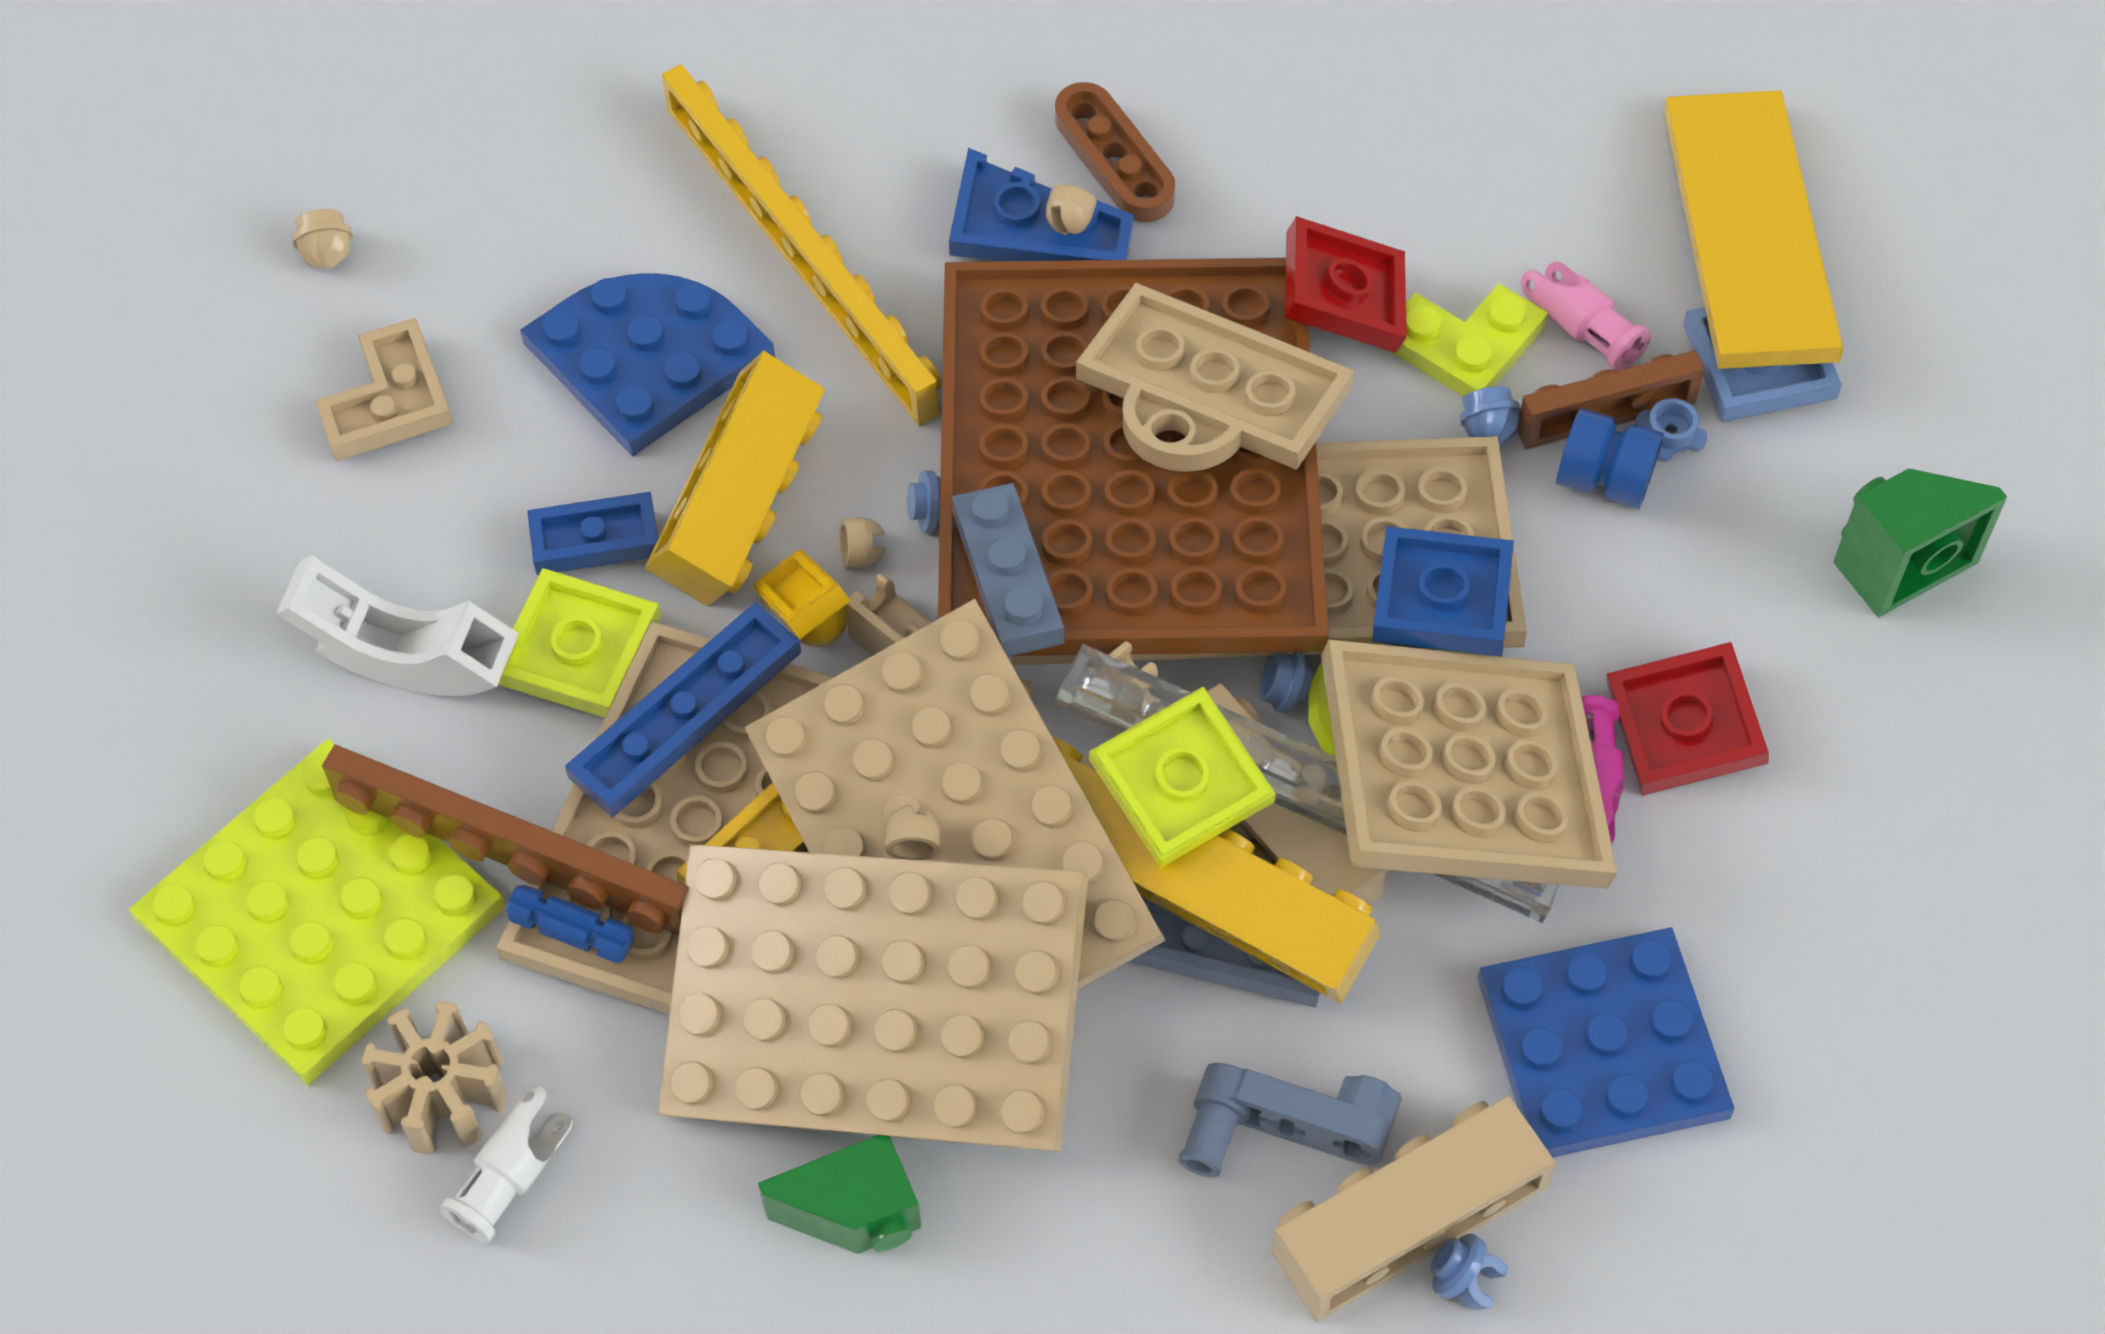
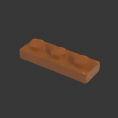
[1517,350,1705,450]

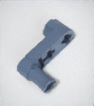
[1179,1062,1402,1177]

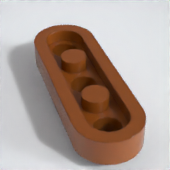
[1055,82,1175,222]

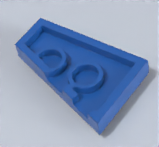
[949,147,1134,261]

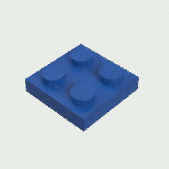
[1372,526,1514,657]

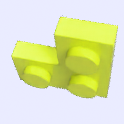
[1390,283,1549,397]

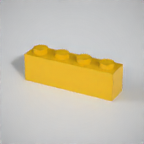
[644,350,825,606]

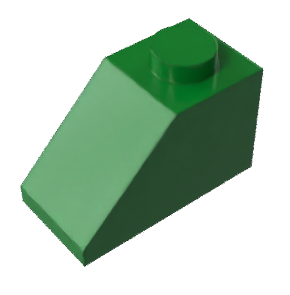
[758,1135,922,1254]

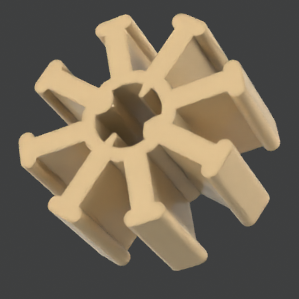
[361,1001,508,1154]

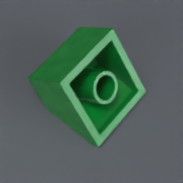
[1833,468,2007,618]

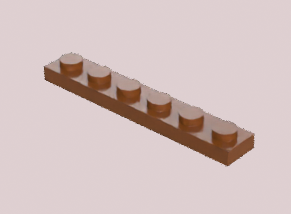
[322,744,689,936]

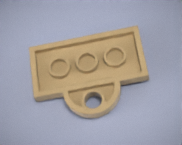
[1076,283,1355,472]

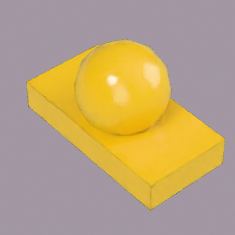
[752,549,850,647]

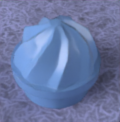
[1460,386,1521,447]

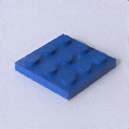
[1477,927,1735,1157]

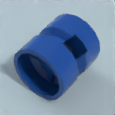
[1556,407,1664,510]

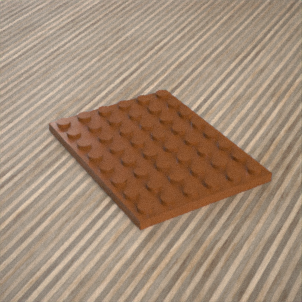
[938,258,1329,656]

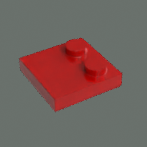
[1285,216,1406,353]
[1607,642,1769,796]

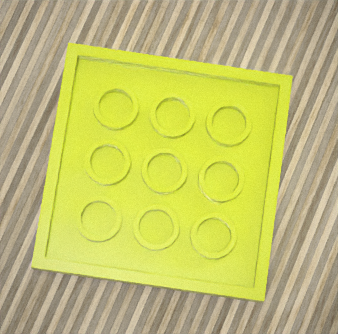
[128,738,506,1086]

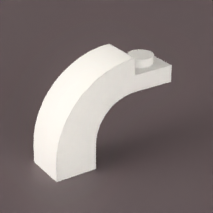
[276,555,519,696]

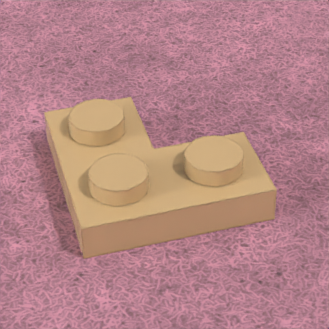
[315,317,453,461]

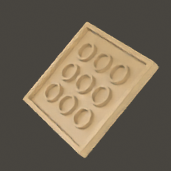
[1321,639,1617,889]

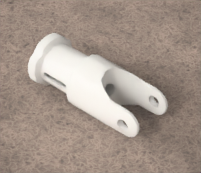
[440,1086,573,1244]

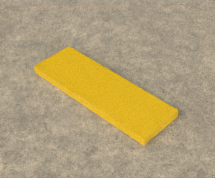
[1664,90,1843,369]

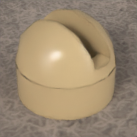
[1046,184,1097,235]
[840,517,886,568]
[885,805,940,860]

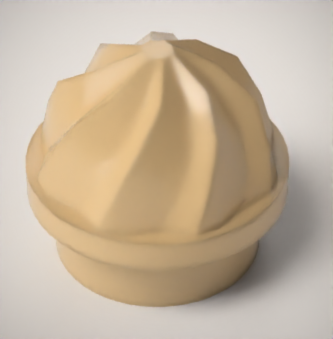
[292,209,353,269]

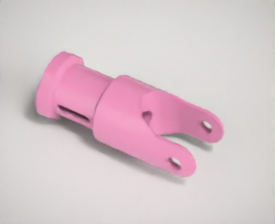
[1521,262,1651,371]

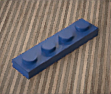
[565,602,801,818]

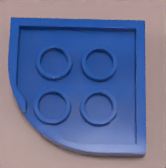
[520,273,775,457]

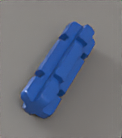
[505,885,635,963]

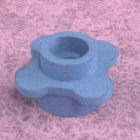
[1635,398,1707,462]

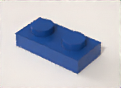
[527,491,658,575]

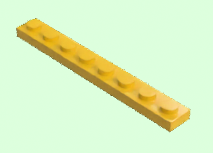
[661,64,941,426]

